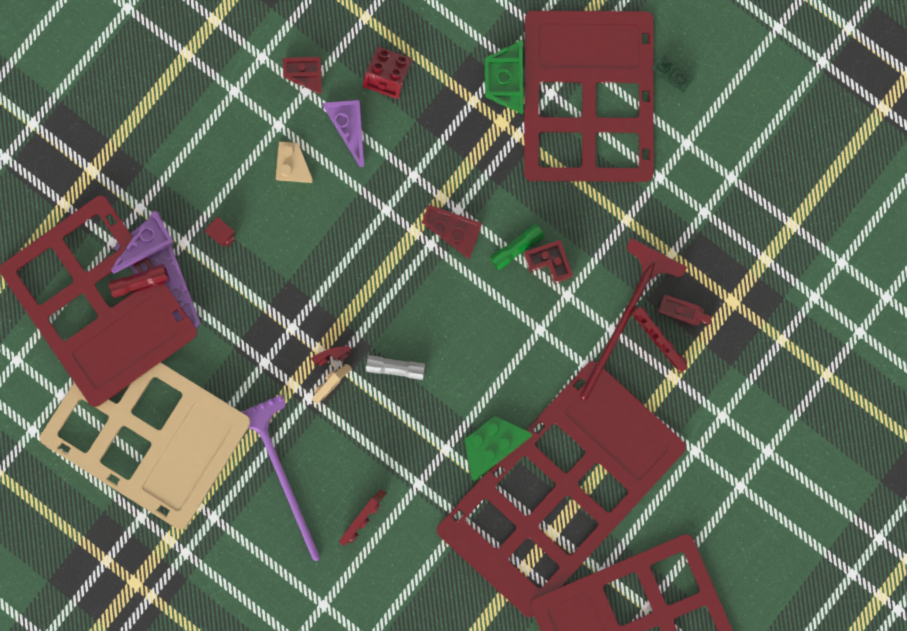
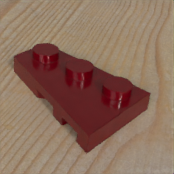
[338,489,387,546]

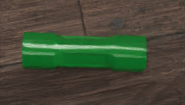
[490,223,545,270]

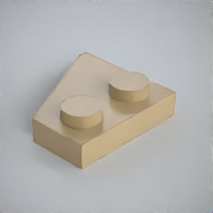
[276,142,313,183]
[311,364,352,405]

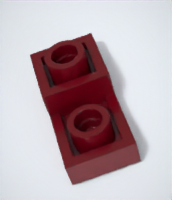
[311,346,352,366]

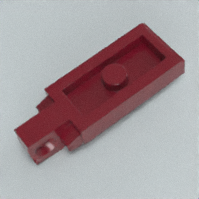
[658,294,712,326]

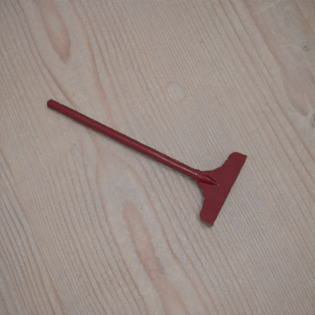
[581,238,687,400]

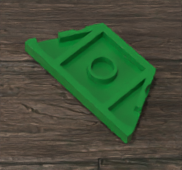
[485,40,524,114]
[464,416,533,481]

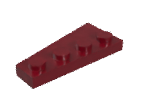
[632,306,688,374]

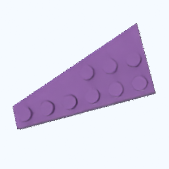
[113,212,201,328]

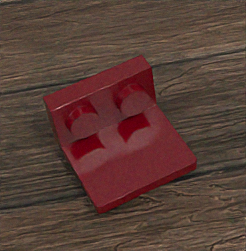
[363,47,413,99]

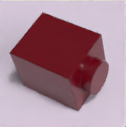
[205,217,236,248]

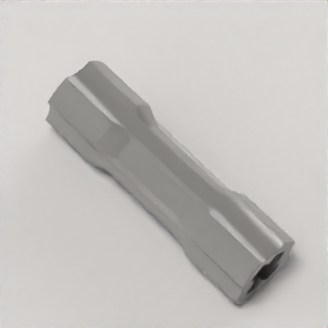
[366,355,425,380]

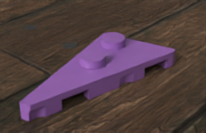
[323,100,364,167]
[111,211,173,274]

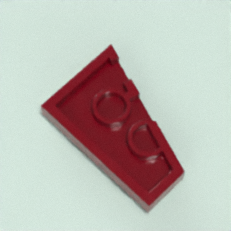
[422,205,482,260]

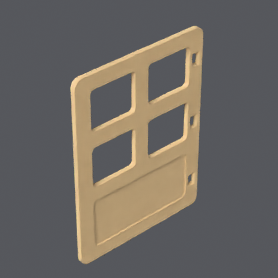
[40,363,251,529]

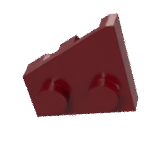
[283,57,322,94]

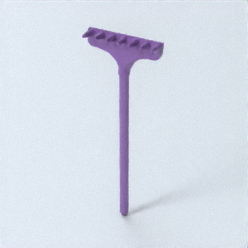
[242,395,320,561]

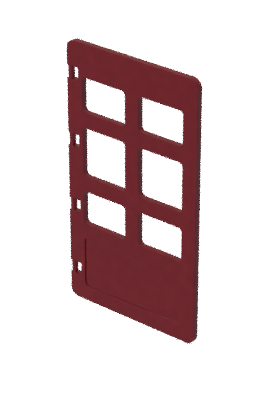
[437,361,686,617]

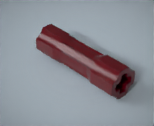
[108,264,169,298]

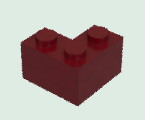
[523,240,573,285]

